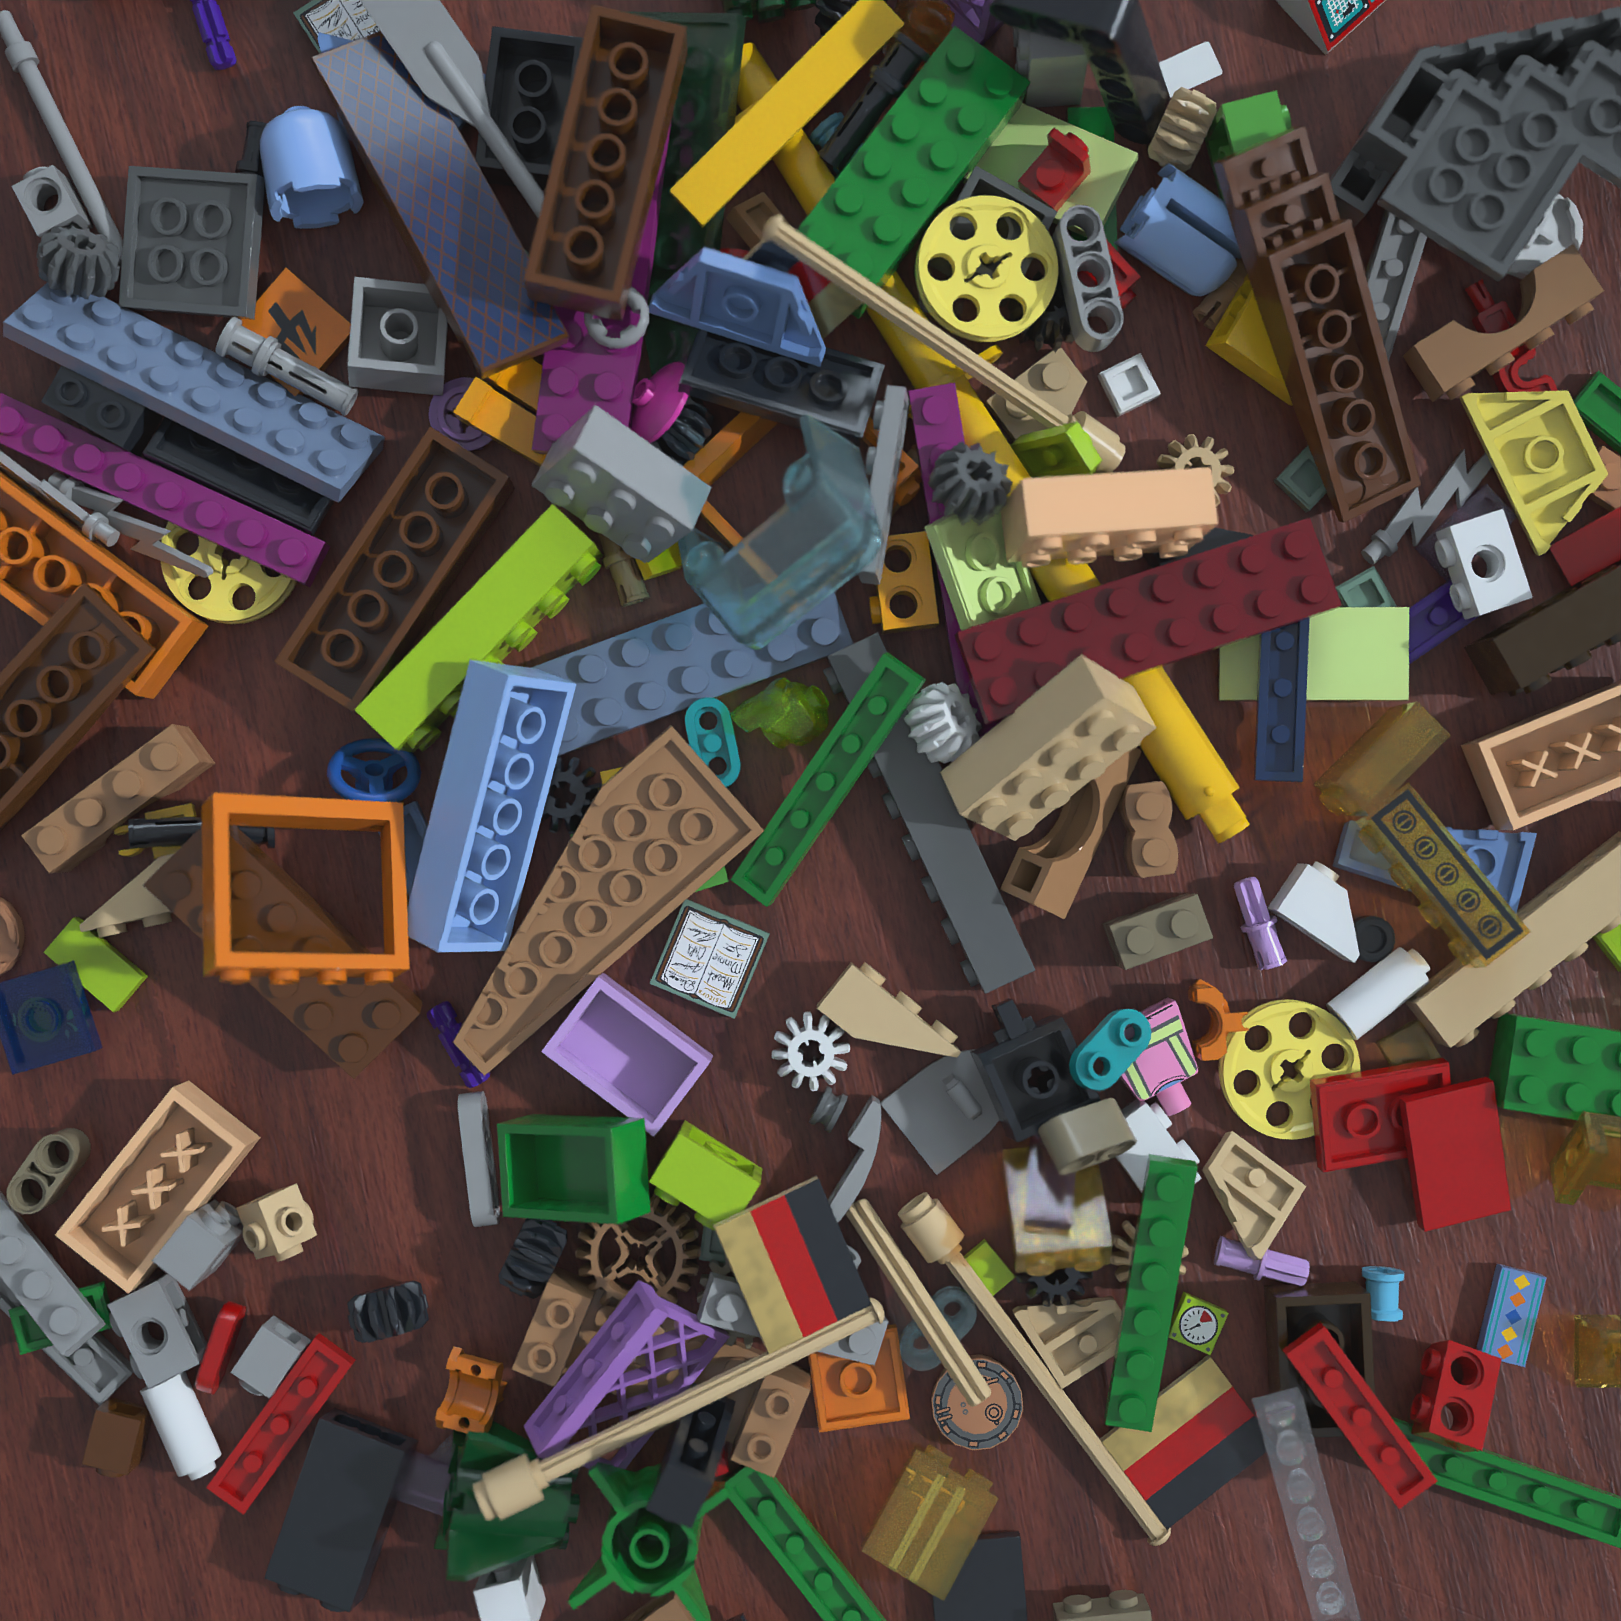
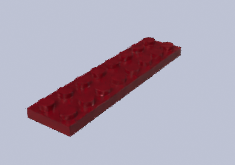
[955,518,1342,725]

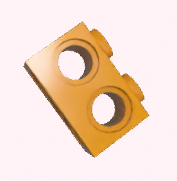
[869,531,939,634]

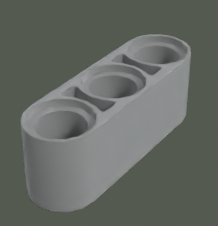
[1052,205,1123,352]

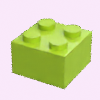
[649,1120,763,1231]

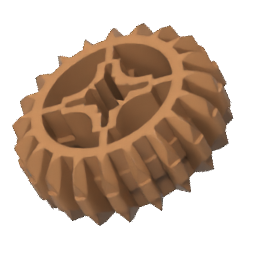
[575,1193,701,1308]

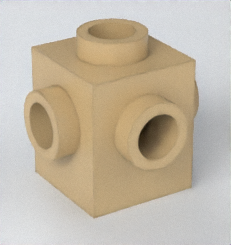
[236,1184,317,1262]

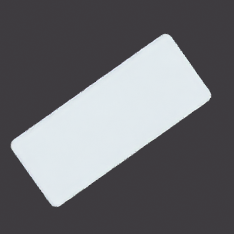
[1159,41,1222,98]

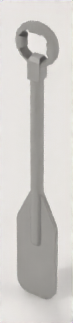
[360,0,649,349]

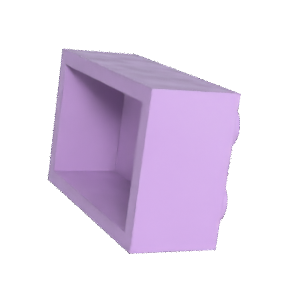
[541,973,713,1137]

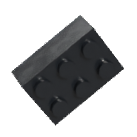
[475,26,583,191]

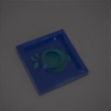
[0,960,103,1075]

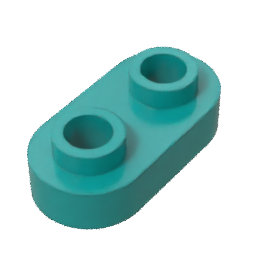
[685,697,741,787]
[1069,1009,1151,1090]

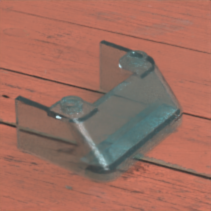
[678,413,882,650]

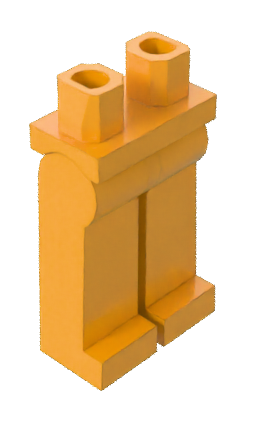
[453,358,547,467]

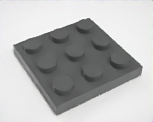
[119,166,265,320]

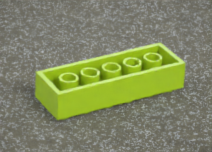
[355,504,603,753]

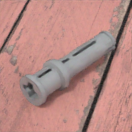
[216,317,359,416]

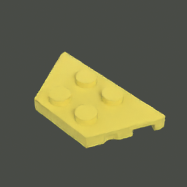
[1459,390,1608,556]

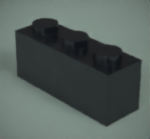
[646,1383,736,1529]

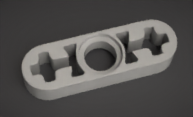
[458,1091,500,1227]

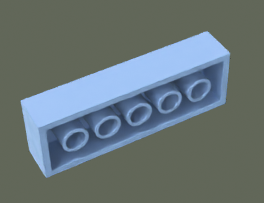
[407,660,576,952]

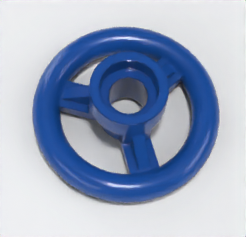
[327,738,421,802]

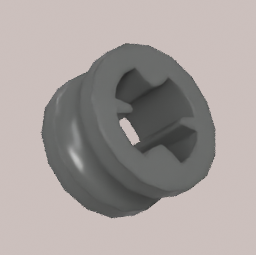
[809,1086,848,1133]

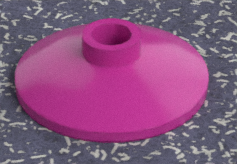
[631,362,689,443]

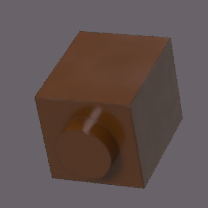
[82,1397,152,1477]

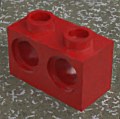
[1410,1340,1502,1452]

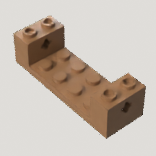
[512,1266,811,1478]

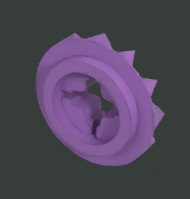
[429,377,493,451]

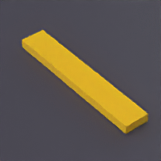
[669,0,905,228]

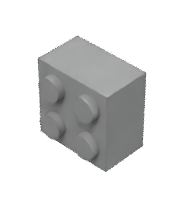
[348,277,448,396]

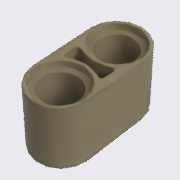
[1038,1098,1137,1175]
[7,1128,91,1214]

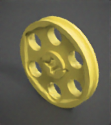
[915,195,1058,342]
[161,522,297,624]
[1218,999,1360,1140]

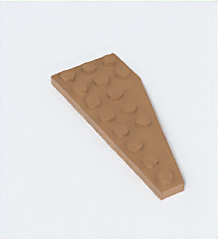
[453,725,764,1076]

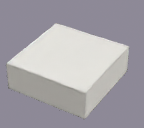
[1097,353,1161,417]

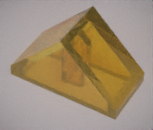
[1574,1314,1621,1388]

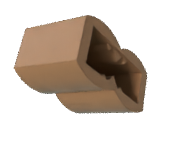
[1117,781,1178,878]

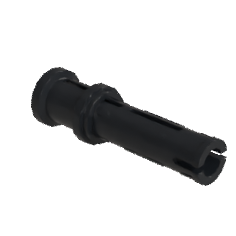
[818,30,931,172]
[128,817,275,849]

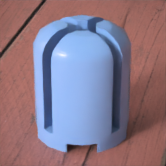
[1114,163,1242,296]

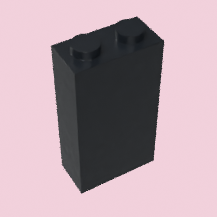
[264,1408,419,1613]

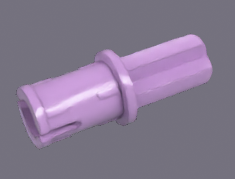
[1234,877,1287,970]
[1214,1236,1309,1287]

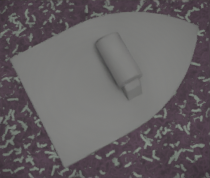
[880,1049,999,1175]

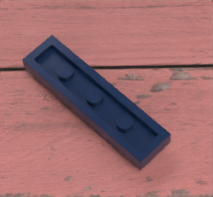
[1253,618,1310,782]

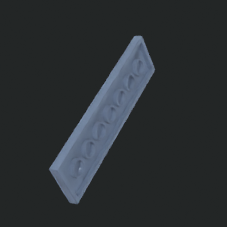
[3,282,385,503]
[531,570,853,756]

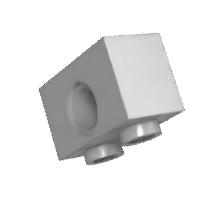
[152,1199,244,1290]
[108,1273,207,1389]

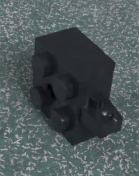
[970,998,1101,1143]

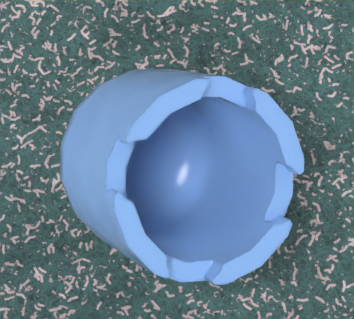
[260,106,364,228]

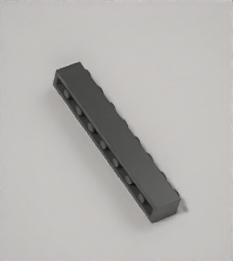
[823,633,1036,994]

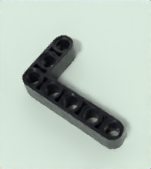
[989,0,1170,144]

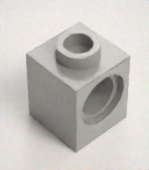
[12,165,94,239]
[231,1315,311,1398]

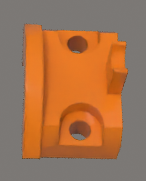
[1188,979,1249,1061]
[435,1346,507,1433]

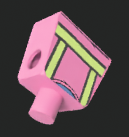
[1120,997,1198,1116]

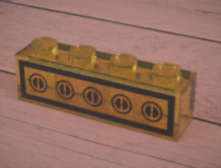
[1355,782,1531,968]

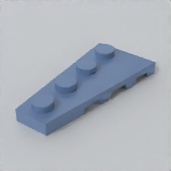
[1333,820,1537,922]

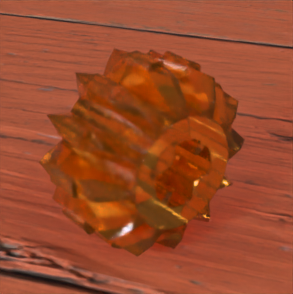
[882,0,955,71]

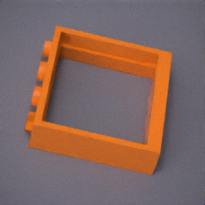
[682,412,922,607]
[202,793,409,985]

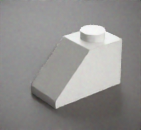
[1267,861,1360,963]

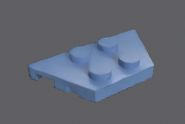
[648,247,826,367]

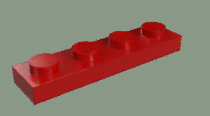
[1282,1322,1437,1509]
[206,1333,356,1515]

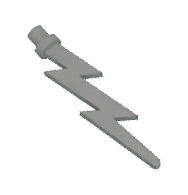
[1361,449,1492,565]
[0,451,120,547]
[48,472,213,578]

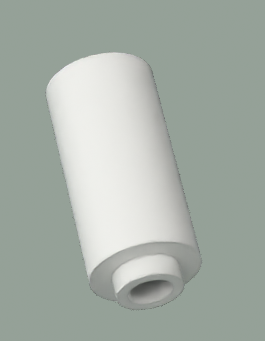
[1326,947,1431,1040]
[140,1371,222,1480]

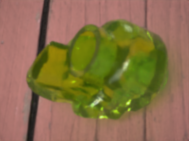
[730,677,829,749]

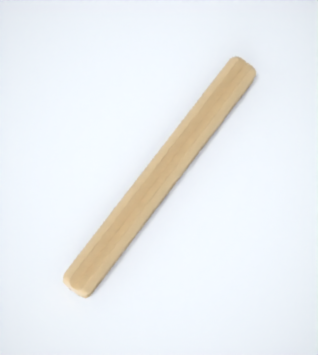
[846,1198,991,1407]

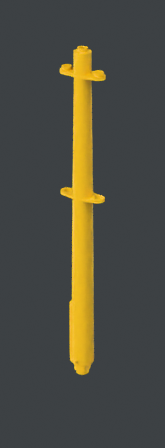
[710,41,1250,844]

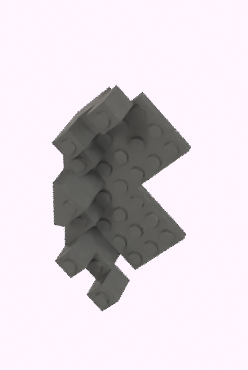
[1330,6,1621,282]

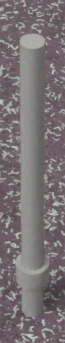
[0,10,123,267]

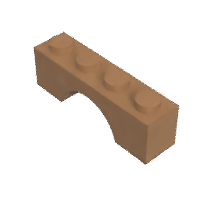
[1402,244,1604,402]
[21,724,215,873]
[1000,748,1142,919]

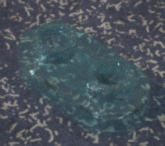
[899,1286,977,1371]

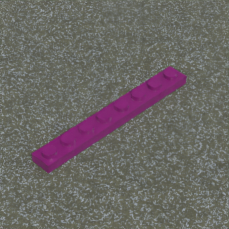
[907,382,1003,739]
[0,393,331,588]

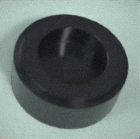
[1353,915,1395,962]

